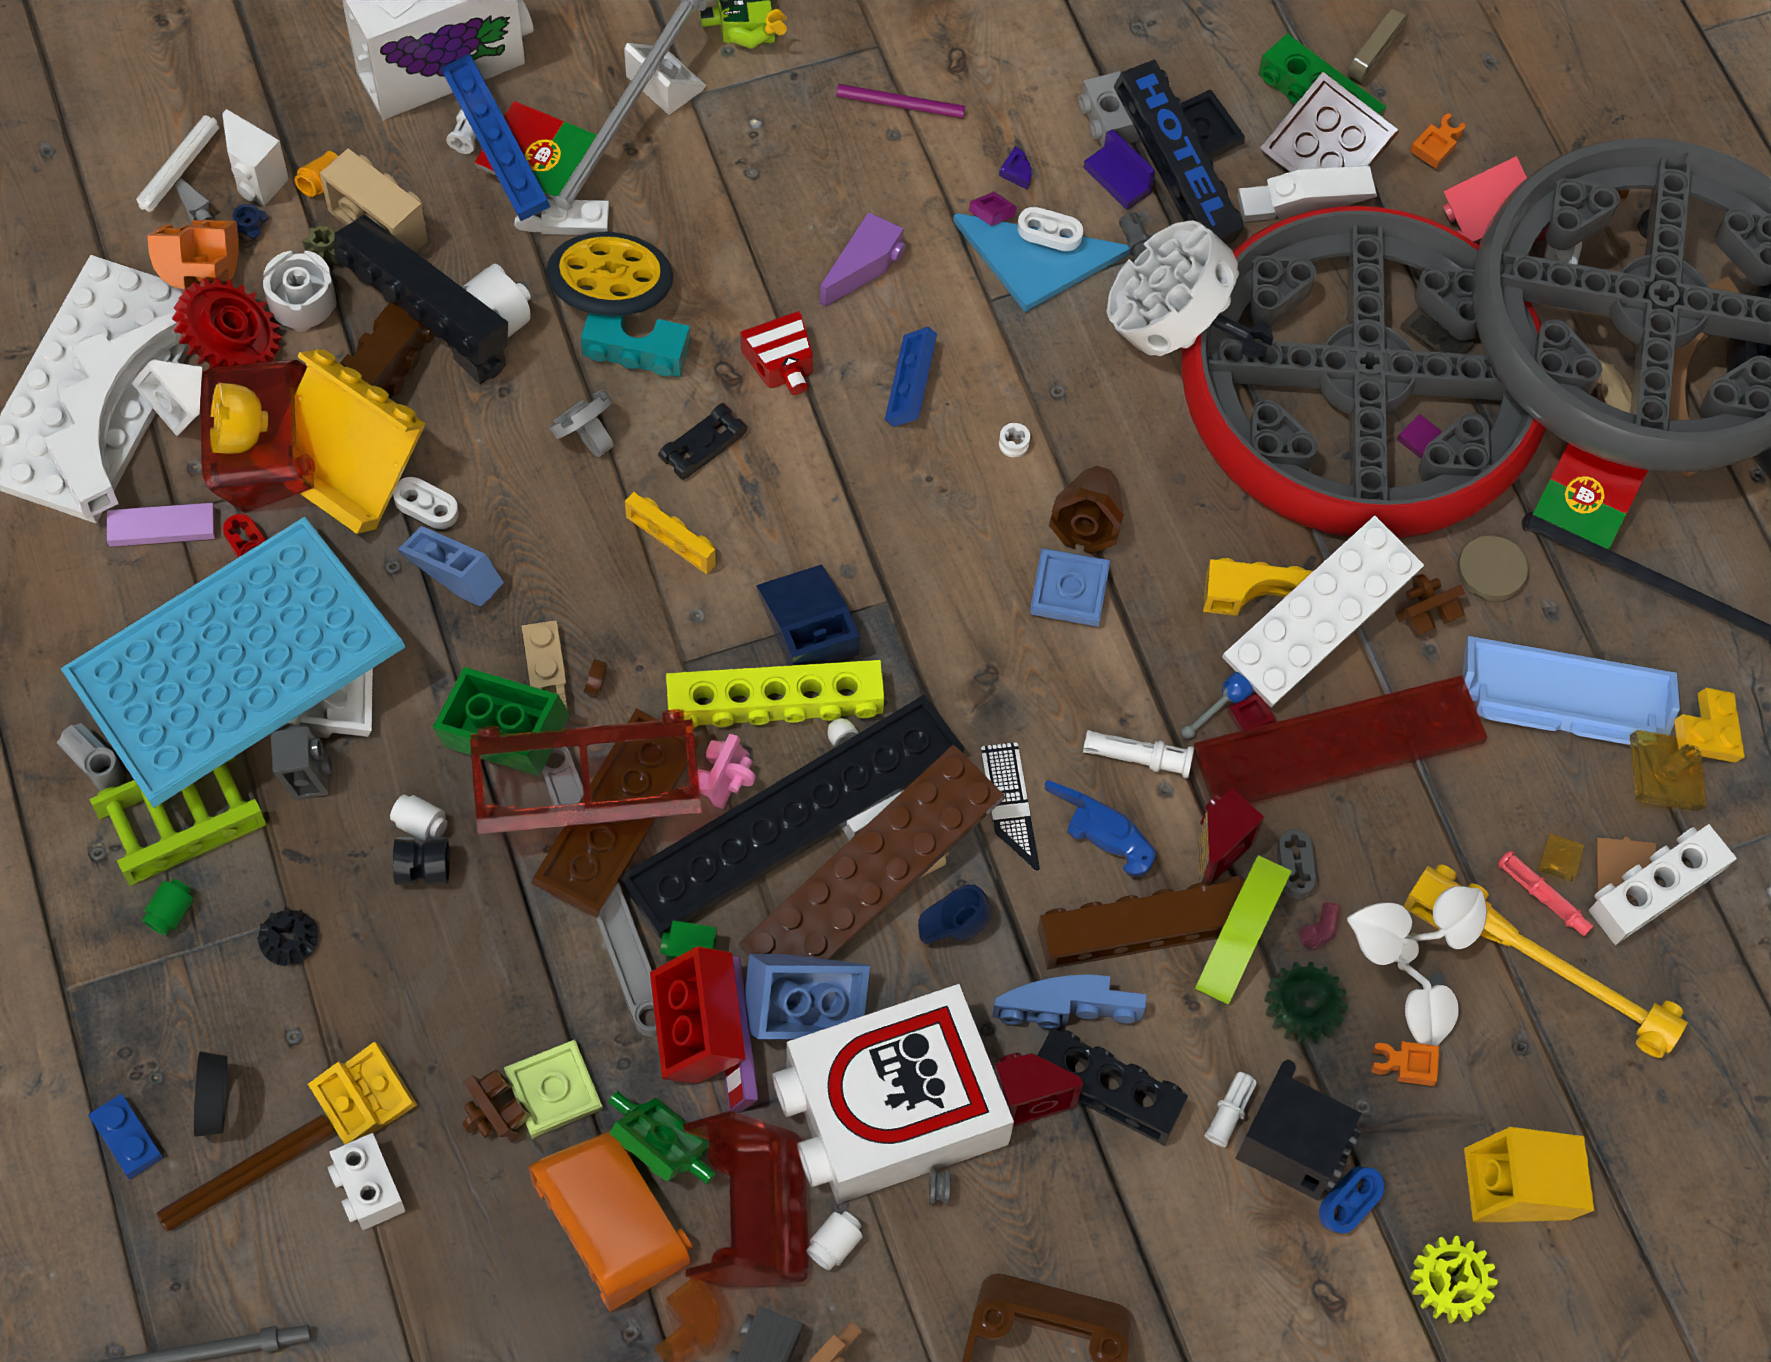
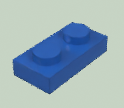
[88,1093,163,1180]

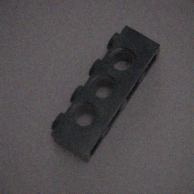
[1037,1028,1188,1146]

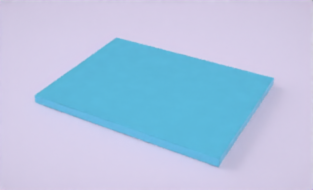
[60,517,405,808]

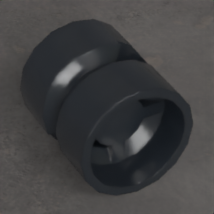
[393,837,450,885]

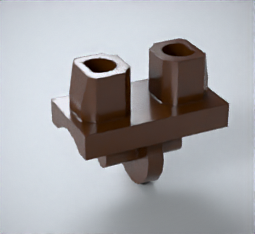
[1395,574,1465,637]
[462,1070,531,1142]

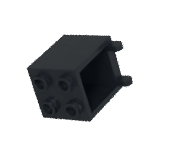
[1235,1060,1363,1201]

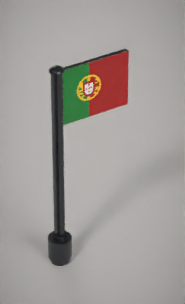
[1521,443,1771,645]

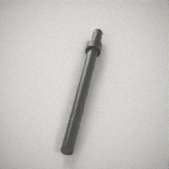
[96,1324,311,1362]

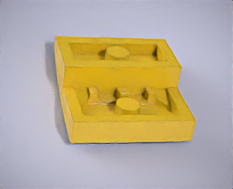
[308,1041,418,1145]

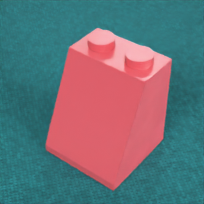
[1443,156,1546,245]

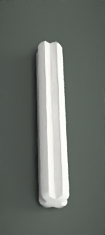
[136,115,219,212]

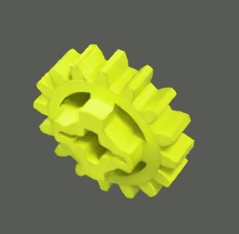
[1410,1236,1498,1323]

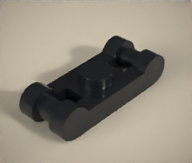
[658,403,748,480]

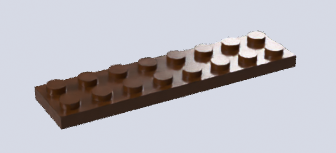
[738,744,1005,960]

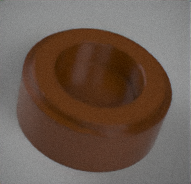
[584,659,608,697]

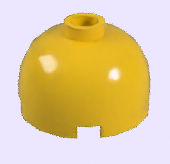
[210,383,268,454]

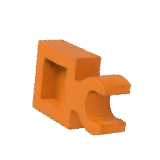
[1410,113,1466,169]
[1371,1041,1439,1086]

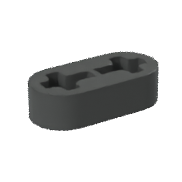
[1277,829,1316,900]

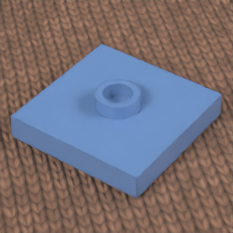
[1030,548,1110,627]

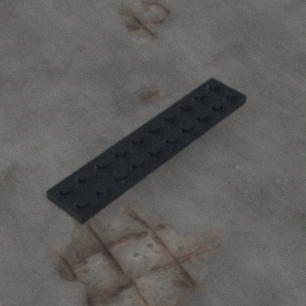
[620,695,965,939]

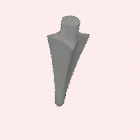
[163,163,214,222]

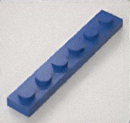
[441,53,551,221]

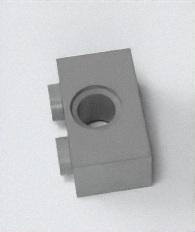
[1078,71,1140,148]

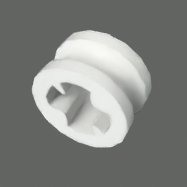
[999,423,1030,458]

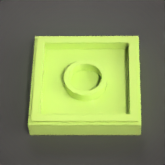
[504,1040,603,1139]

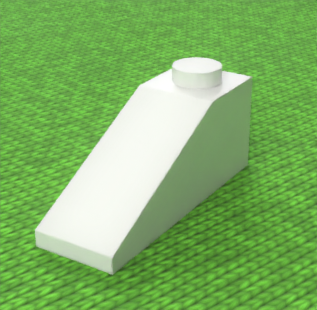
[1267,166,1377,221]

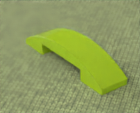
[1195,855,1292,1005]

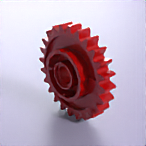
[172,277,281,379]

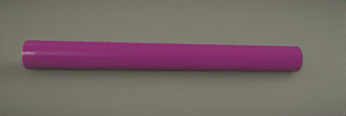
[836,84,965,119]

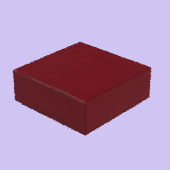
[1227,693,1277,741]

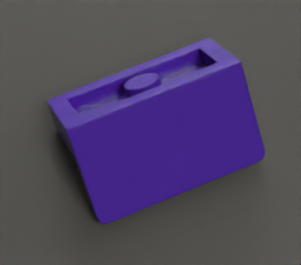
[1083,129,1155,210]

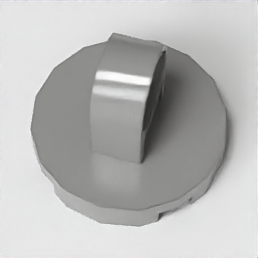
[548,389,614,457]

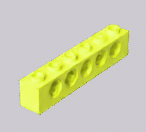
[666,660,884,730]

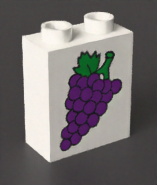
[342,0,533,120]

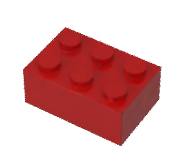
[650,946,746,1084]

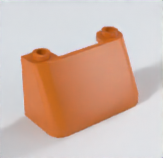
[528,1130,692,1312]

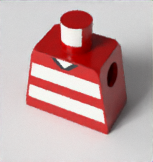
[740,311,813,395]

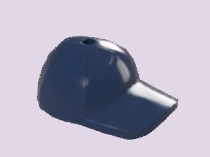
[918,884,991,944]

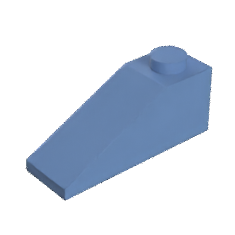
[398,526,504,607]

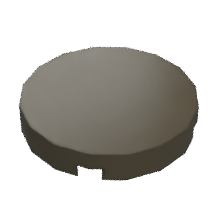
[1457,535,1528,602]

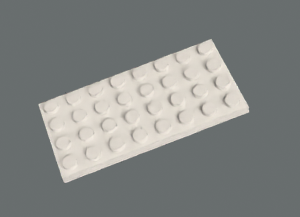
[0,255,190,524]

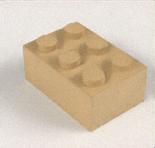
[320,148,428,252]

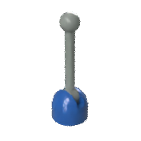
[1181,672,1254,740]

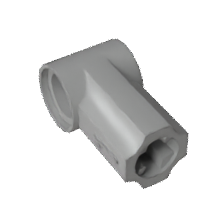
[57,723,125,791]

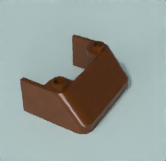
[962,1273,1132,1362]

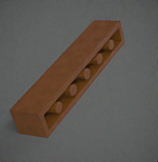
[1038,876,1246,970]

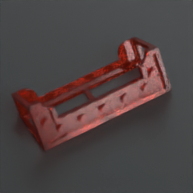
[470,709,702,834]

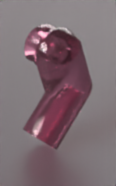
[1299,902,1341,948]

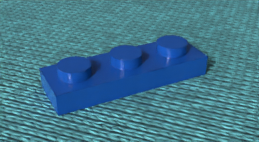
[885,327,937,427]

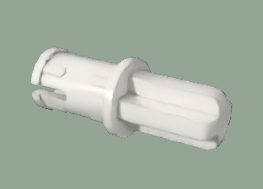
[1204,1072,1256,1147]

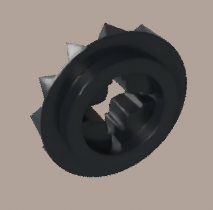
[257,907,318,966]

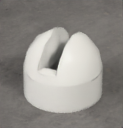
[827,718,859,748]

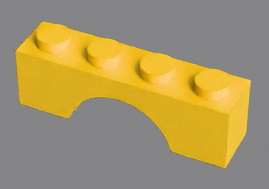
[1203,558,1313,616]

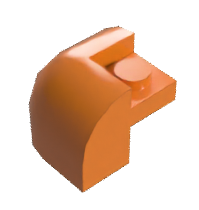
[147,220,239,289]

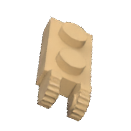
[521,620,568,710]

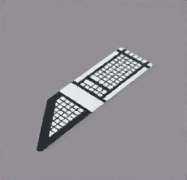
[981,743,1040,871]

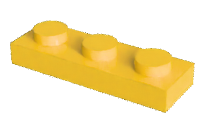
[625,492,716,575]

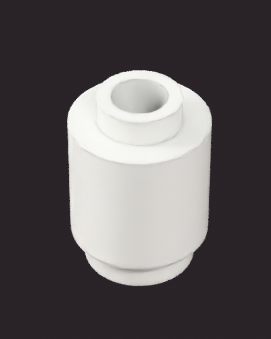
[390,795,448,841]
[806,1211,863,1271]

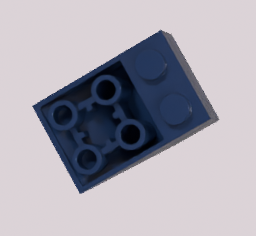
[756,564,860,666]

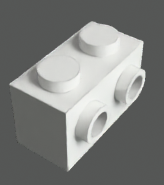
[327,1133,406,1231]

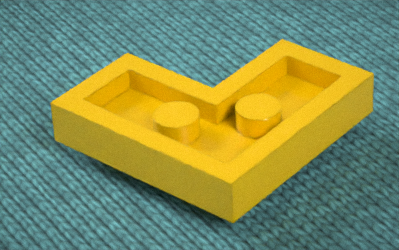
[1674,688,1745,763]

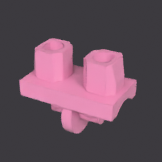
[691,734,756,809]

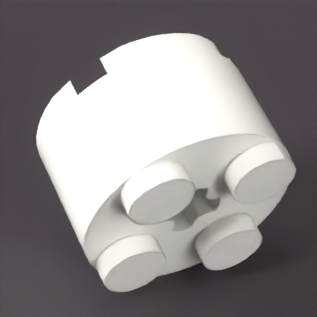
[263,250,337,333]
[462,263,531,338]

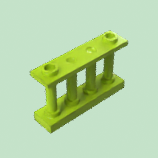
[89,757,266,886]

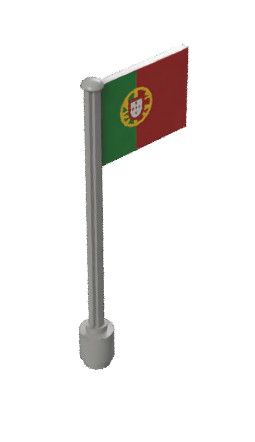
[474,0,711,210]

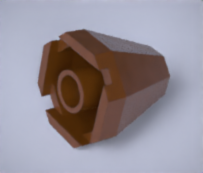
[1049,466,1124,553]

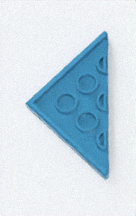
[953,213,1130,312]

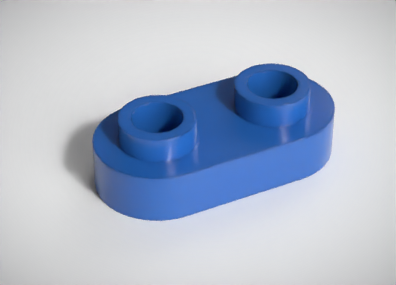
[1319,1166,1384,1233]

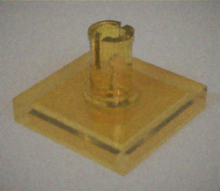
[1629,730,1706,811]

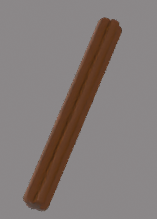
[156,1115,334,1231]

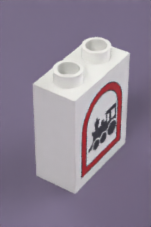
[772,984,1014,1204]

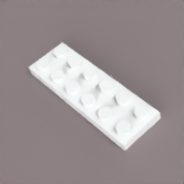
[1222,516,1424,708]

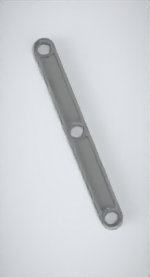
[541,742,657,1037]

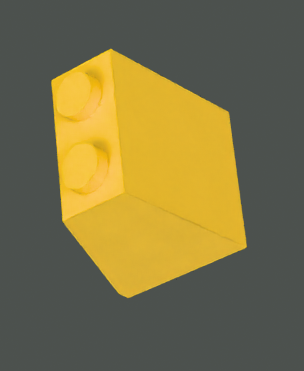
[1464,1127,1594,1223]

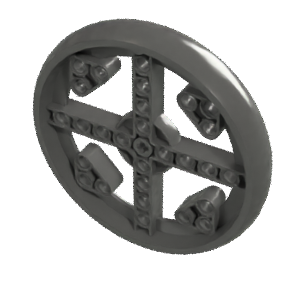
[1472,138,1771,472]

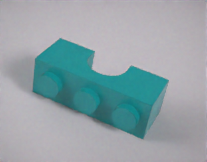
[580,313,691,377]

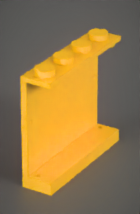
[252,348,426,534]

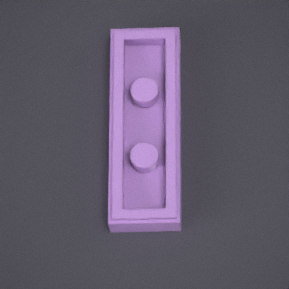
[107,503,215,547]

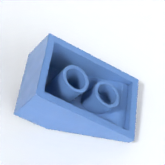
[745,954,870,1039]

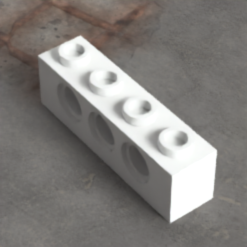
[1588,824,1737,946]

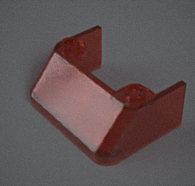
[683,1111,809,1287]

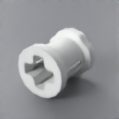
[446,110,476,154]

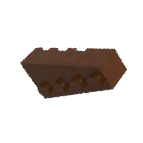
[340,302,435,399]

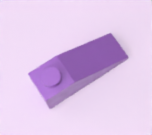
[820,212,906,306]

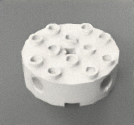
[1107,220,1239,356]

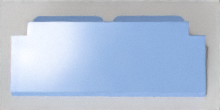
[1460,636,1680,747]

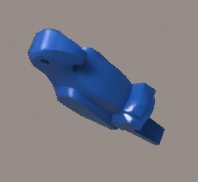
[1045,780,1156,877]

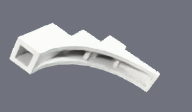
[43,312,182,519]

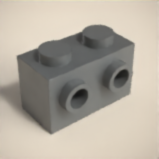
[271,725,333,800]

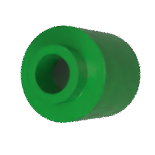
[141,878,194,936]

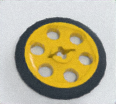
[546,232,673,316]

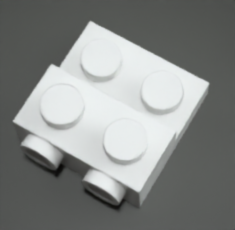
[288,668,373,738]

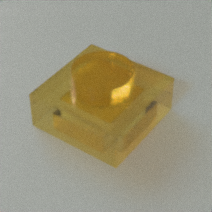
[1537,833,1585,882]

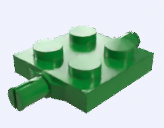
[608,1090,716,1185]

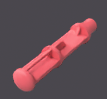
[1498,851,1594,937]

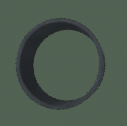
[194,1051,228,1137]

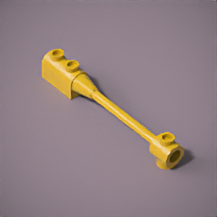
[1403,864,1688,1058]

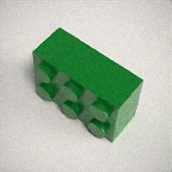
[432,667,570,776]

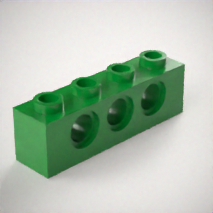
[1258,33,1386,117]

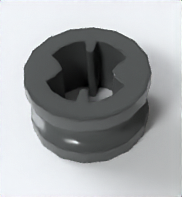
[929,1169,950,1205]

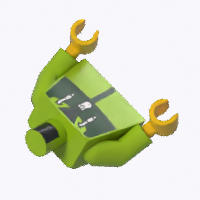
[699,0,787,49]

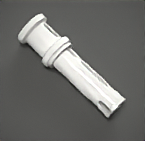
[1083,730,1194,779]

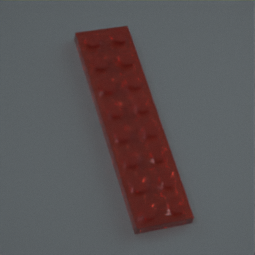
[1193,675,1487,803]

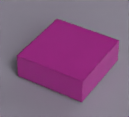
[969,192,1017,226]
[1397,414,1442,459]

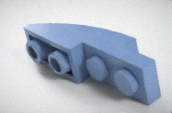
[992,975,1147,1029]

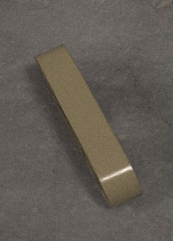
[1347,7,1408,83]

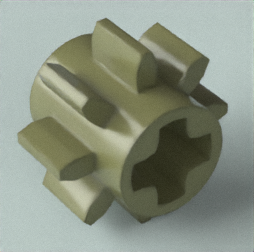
[303,224,339,266]

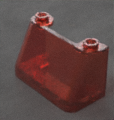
[200,359,315,513]

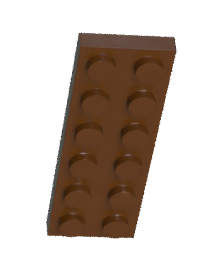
[532,708,700,918]

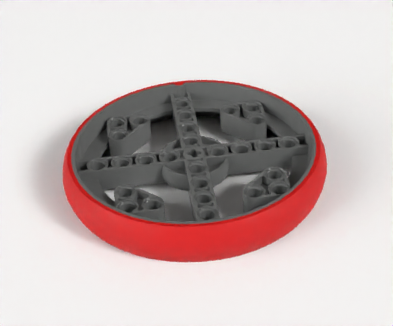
[1182,206,1551,538]

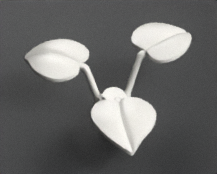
[1347,886,1486,1046]

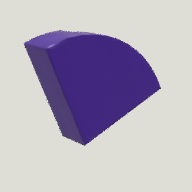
[999,146,1032,190]

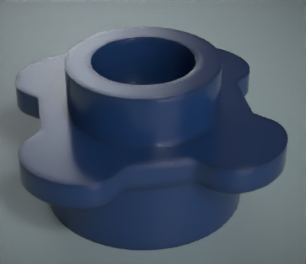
[233,204,268,238]

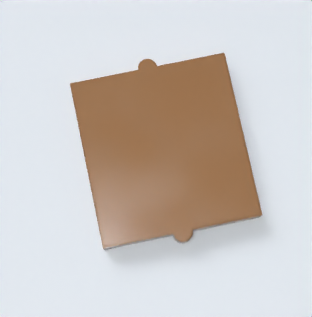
[1595,837,1657,903]

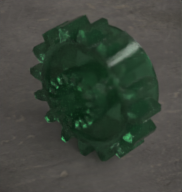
[1264,962,1348,1044]

